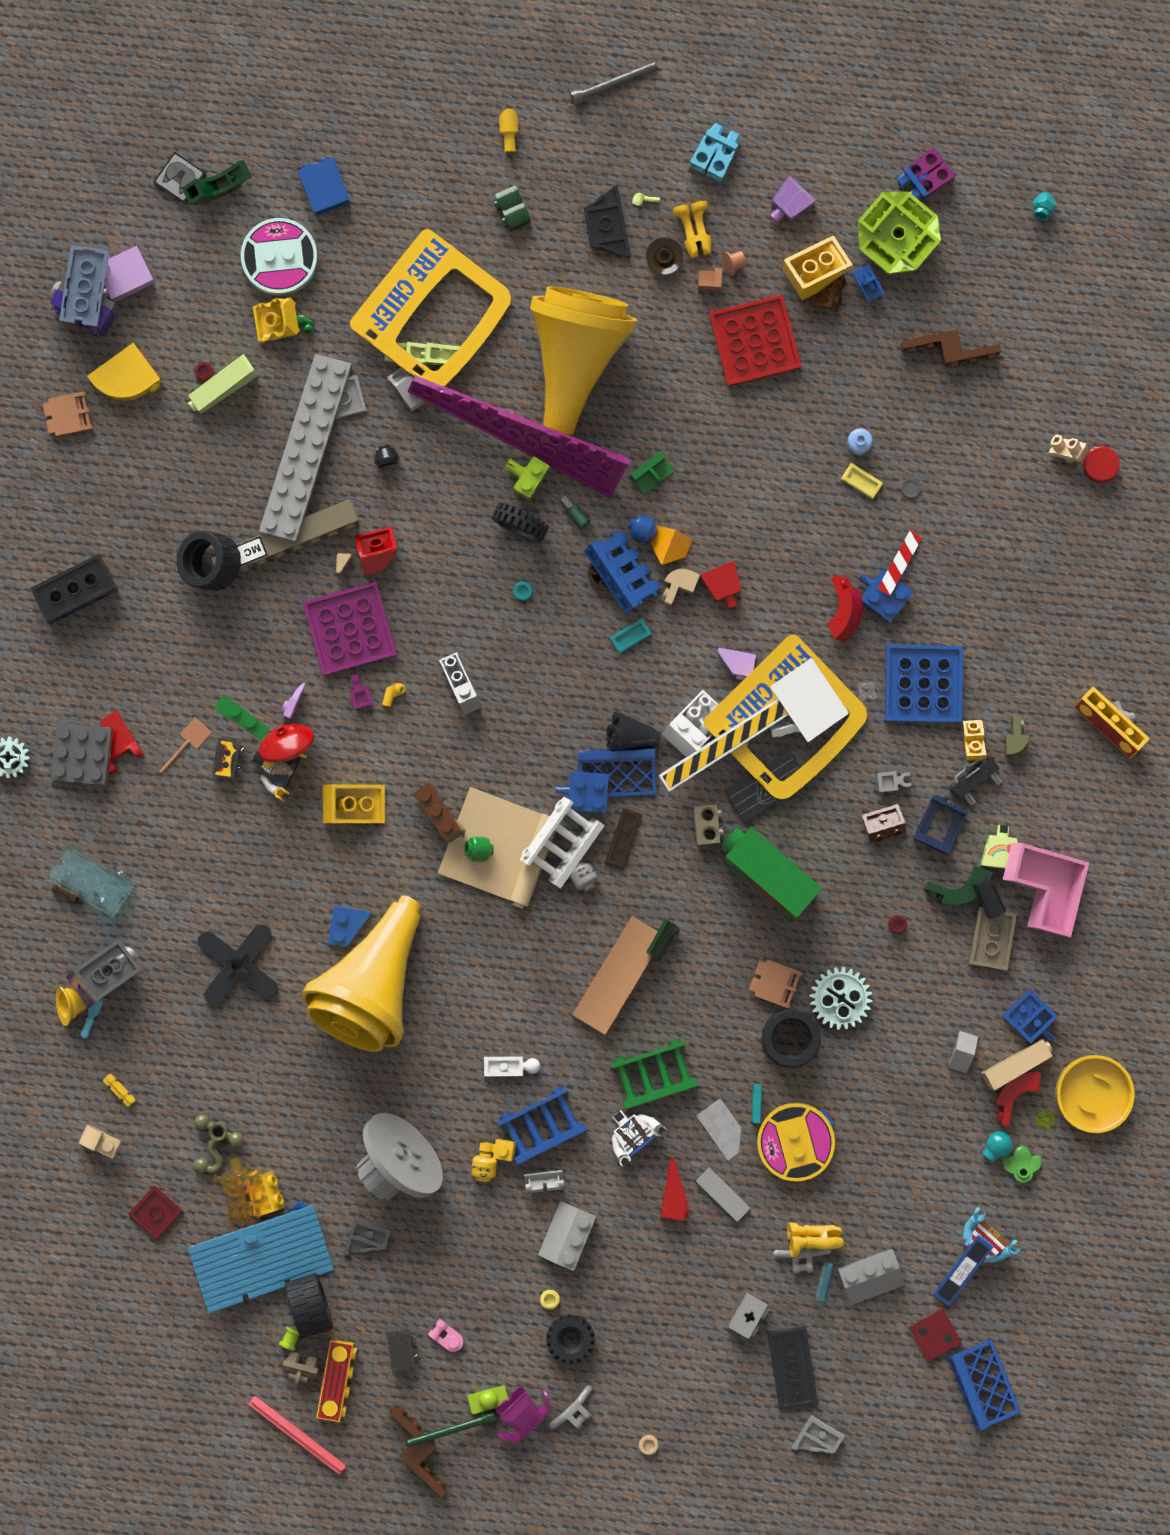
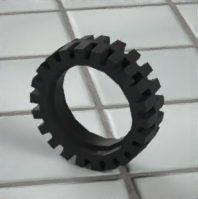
[491,502,549,543]

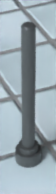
[570,62,657,106]

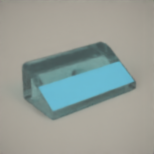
[814,1261,837,1302]

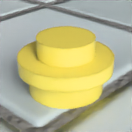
[540,1290,560,1309]

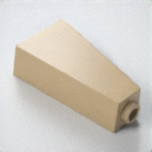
[981,1039,1053,1090]

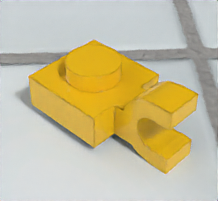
[479,1139,516,1161]

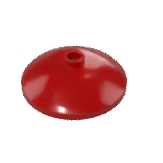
[259,724,314,763]

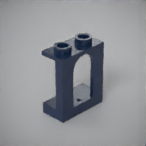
[913,795,968,855]

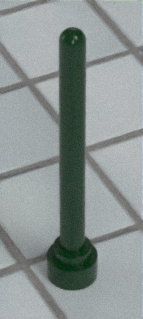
[405,1410,496,1447]

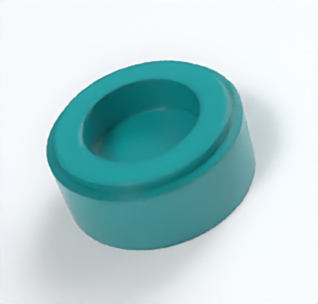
[513,581,532,601]

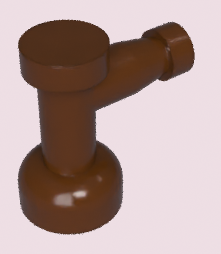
[51,871,82,904]

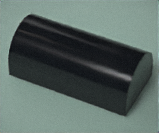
[972,875,1006,919]

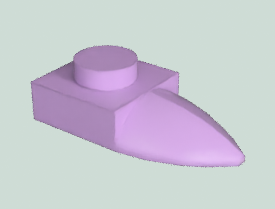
[281,683,305,719]

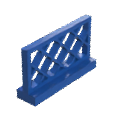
[578,748,657,797]
[947,1339,1021,1430]

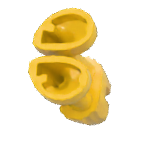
[673,201,711,258]

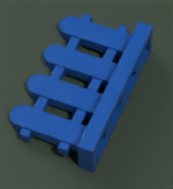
[584,531,660,614]

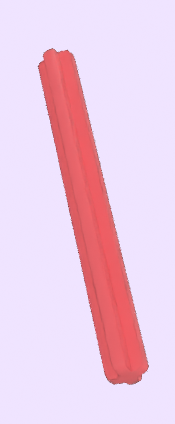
[249,1396,346,1474]

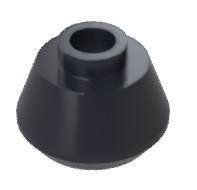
[374,445,400,467]

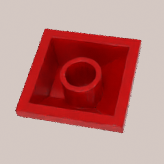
[355,526,398,576]

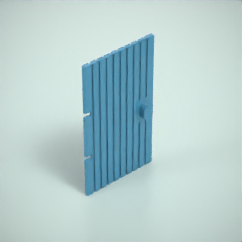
[188,1205,334,1314]

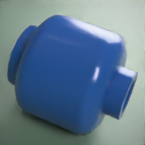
[628,514,658,543]

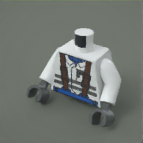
[612,1110,670,1170]

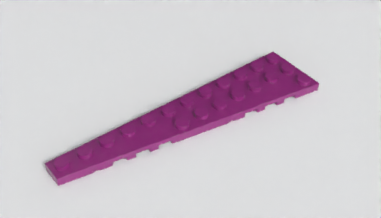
[407,375,631,498]

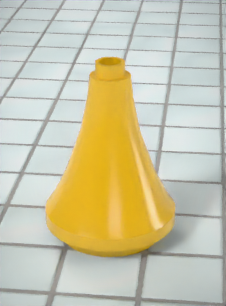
[530,286,637,435]
[301,896,421,1052]

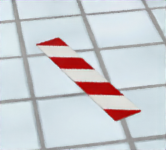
[878,530,922,596]

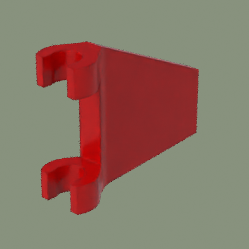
[100,710,144,775]

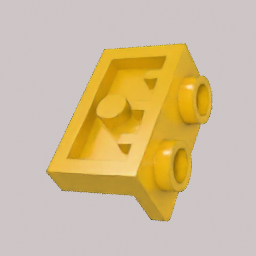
[245,1171,284,1217]

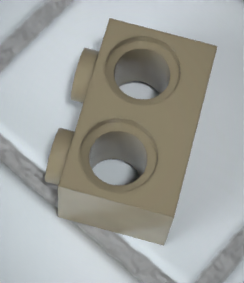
[693,805,724,846]

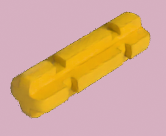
[103,1074,135,1107]

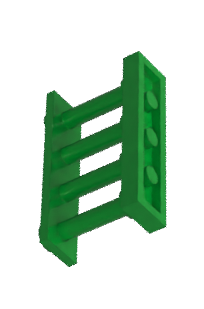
[611,1039,699,1109]

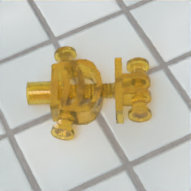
[214,1157,263,1221]

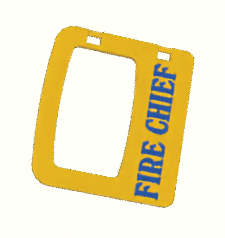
[350,229,511,387]
[704,635,867,799]

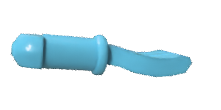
[80,1001,103,1039]

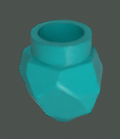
[1032,192,1056,221]

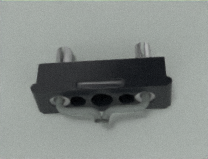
[949,756,1002,805]

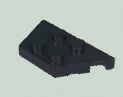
[583,185,631,258]

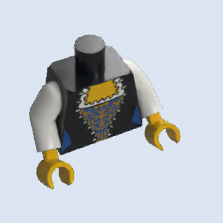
[253,749,309,802]

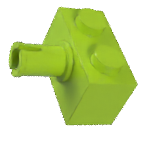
[504,456,550,501]

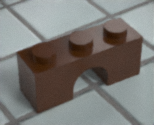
[413,783,465,843]

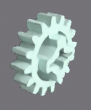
[0,737,31,779]

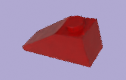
[660,1159,690,1221]

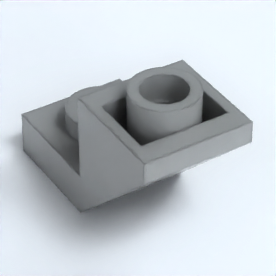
[387,368,426,411]

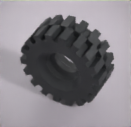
[546,1314,595,1364]

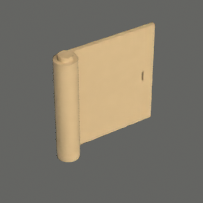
[438,787,556,909]

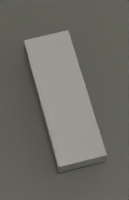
[696,1167,750,1222]

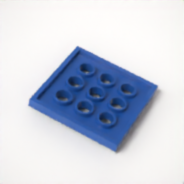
[885,644,963,723]

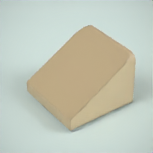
[336,554,353,575]

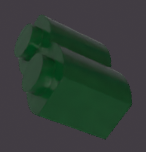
[493,186,531,232]

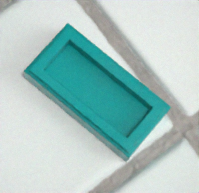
[610,618,652,654]
[752,1084,761,1123]

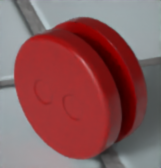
[1083,446,1120,483]

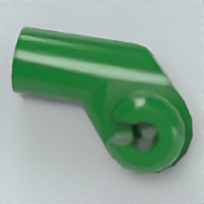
[296,315,314,333]

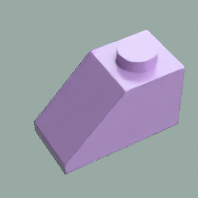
[717,648,756,681]

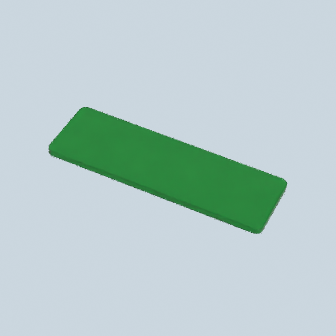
[215,694,269,740]

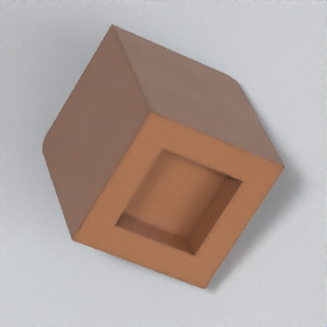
[698,268,722,291]

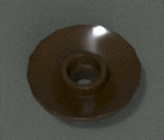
[646,237,684,275]

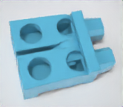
[689,123,740,183]

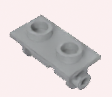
[524,1170,565,1194]

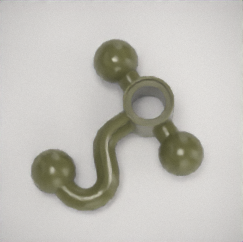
[194,1114,244,1174]

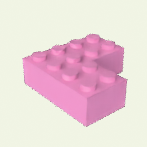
[1003,842,1089,937]

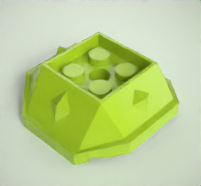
[857,192,941,275]

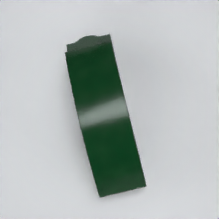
[182,160,252,205]
[924,866,993,905]

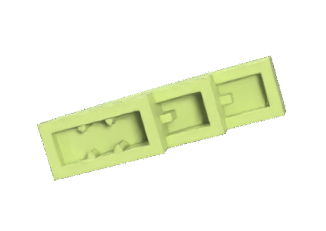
[384,342,460,366]

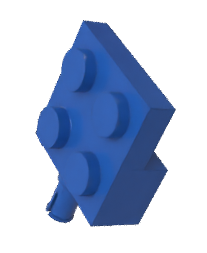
[858,569,914,623]
[555,771,609,813]
[1002,989,1058,1044]

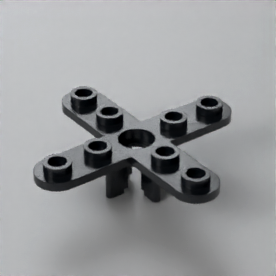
[198,925,278,1005]

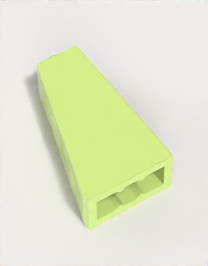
[188,354,257,414]

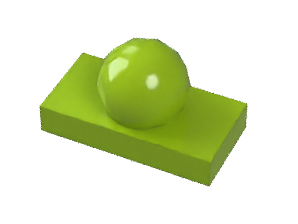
[467,1385,508,1414]

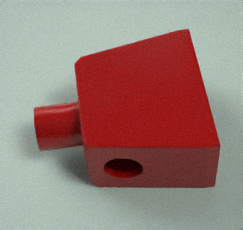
[700,561,741,609]

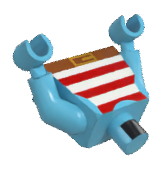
[963,1207,1022,1263]

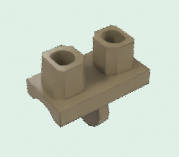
[283,1352,318,1386]

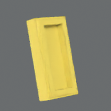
[840,463,883,500]

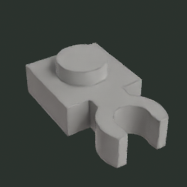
[877,771,911,793]

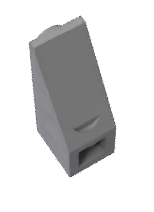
[439,652,481,715]

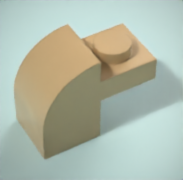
[662,569,700,606]
[79,1125,121,1159]

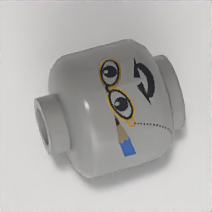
[570,862,598,892]

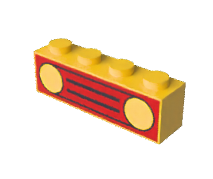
[1074,687,1150,759]
[316,1339,357,1422]

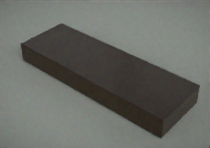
[605,808,641,868]

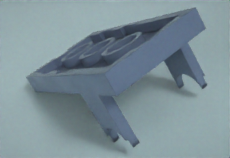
[59,245,110,327]

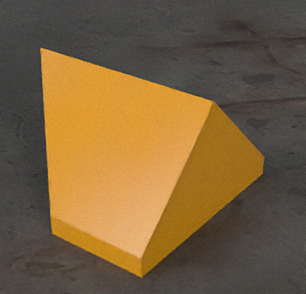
[650,526,693,565]

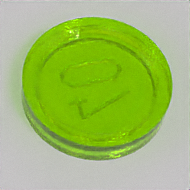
[1035,1110,1055,1129]

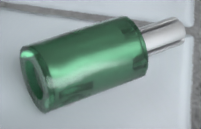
[561,496,591,530]

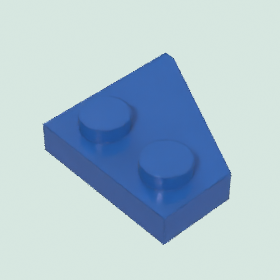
[328,906,371,947]

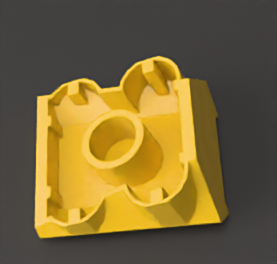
[253,298,300,343]

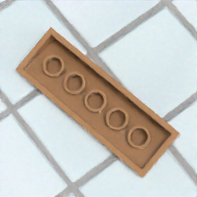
[572,916,658,1035]

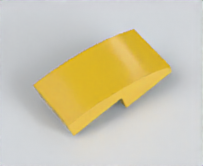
[963,720,986,761]

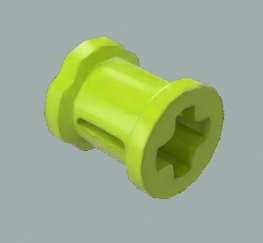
[279,1326,300,1351]

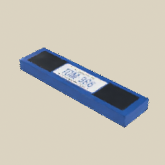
[933,1234,994,1306]

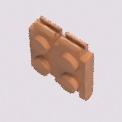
[42,391,94,437]
[749,959,803,1009]

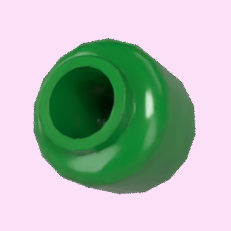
[464,836,494,862]

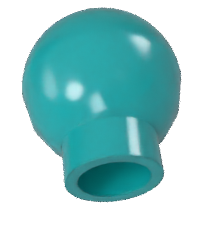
[982,1131,1013,1163]

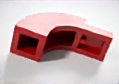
[827,575,863,642]
[995,1072,1041,1126]

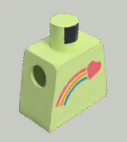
[980,825,1017,869]

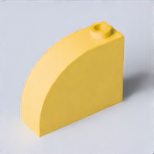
[87,343,162,401]

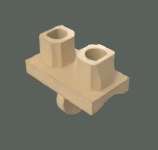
[1049,435,1088,463]

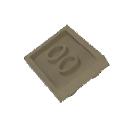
[969,907,1017,971]

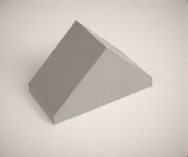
[948,1031,978,1074]

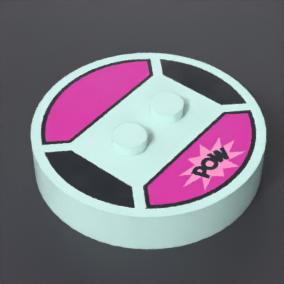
[241,218,318,296]

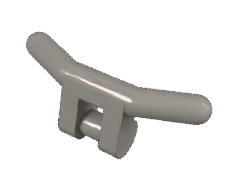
[773,1249,831,1274]
[549,1385,592,1430]

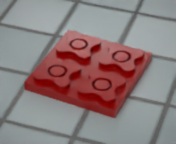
[709,294,801,387]

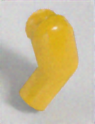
[382,683,406,707]

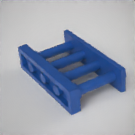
[497,1086,587,1165]

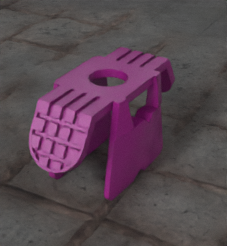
[496,1386,551,1443]

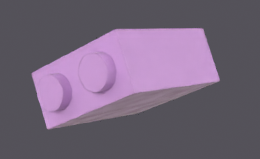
[104,246,155,303]

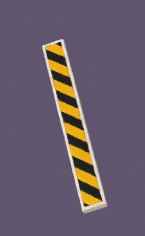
[658,699,789,792]

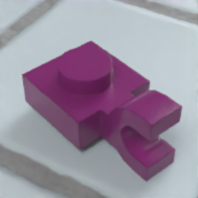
[349,674,373,709]

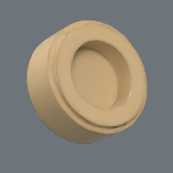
[639,1435,658,1455]

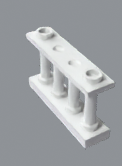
[520,797,605,889]

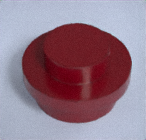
[194,362,214,382]
[888,915,907,934]

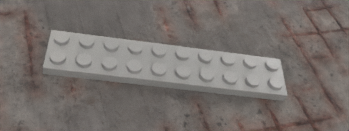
[259,354,352,543]

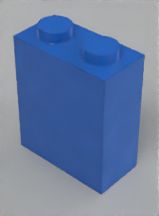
[298,157,350,217]

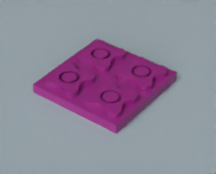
[303,582,397,676]

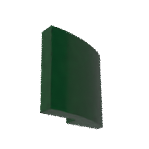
[646,919,679,961]

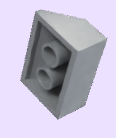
[538,1201,596,1271]
[837,1249,905,1306]

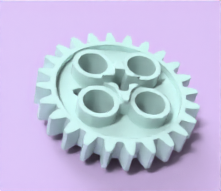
[809,967,872,1030]

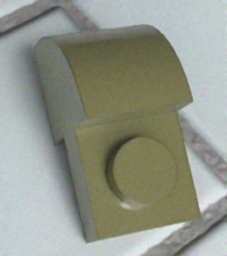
[1004,716,1029,756]

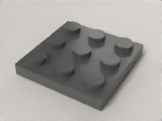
[50,723,114,786]

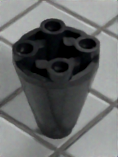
[606,712,661,751]

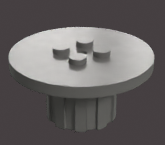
[357,1113,443,1200]

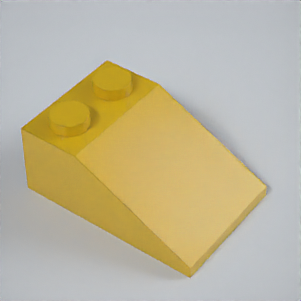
[783,236,853,300]
[323,784,385,823]

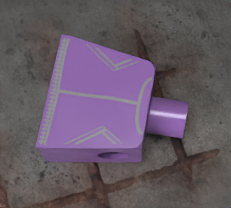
[769,176,816,223]

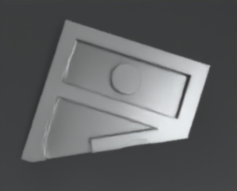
[792,1415,844,1453]

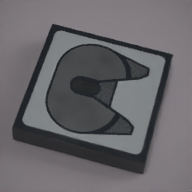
[153,151,206,205]

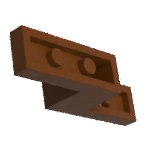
[900,330,1001,368]
[389,1405,447,1498]

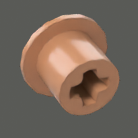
[722,251,746,276]

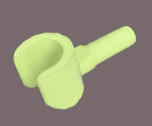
[632,193,660,206]

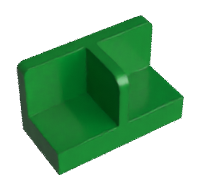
[630,451,674,494]

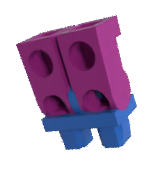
[897,147,955,200]

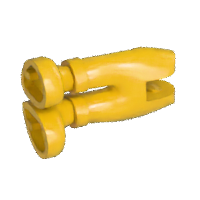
[787,1223,844,1257]

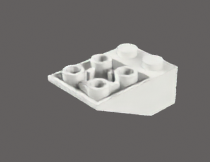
[662,690,719,757]

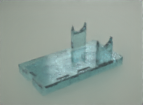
[48,846,135,918]

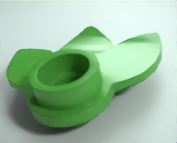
[1002,1145,1041,1183]

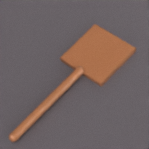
[160,717,212,774]

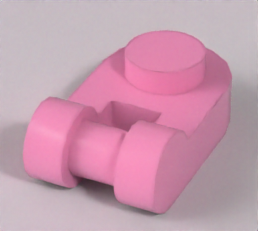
[428,1319,463,1352]

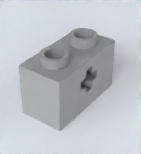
[728,1292,769,1339]

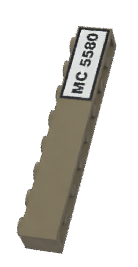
[207,499,359,574]

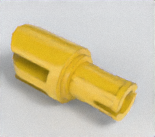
[499,109,518,153]

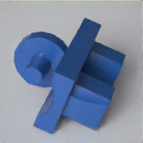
[851,264,885,303]

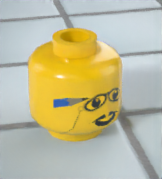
[471,1152,497,1182]

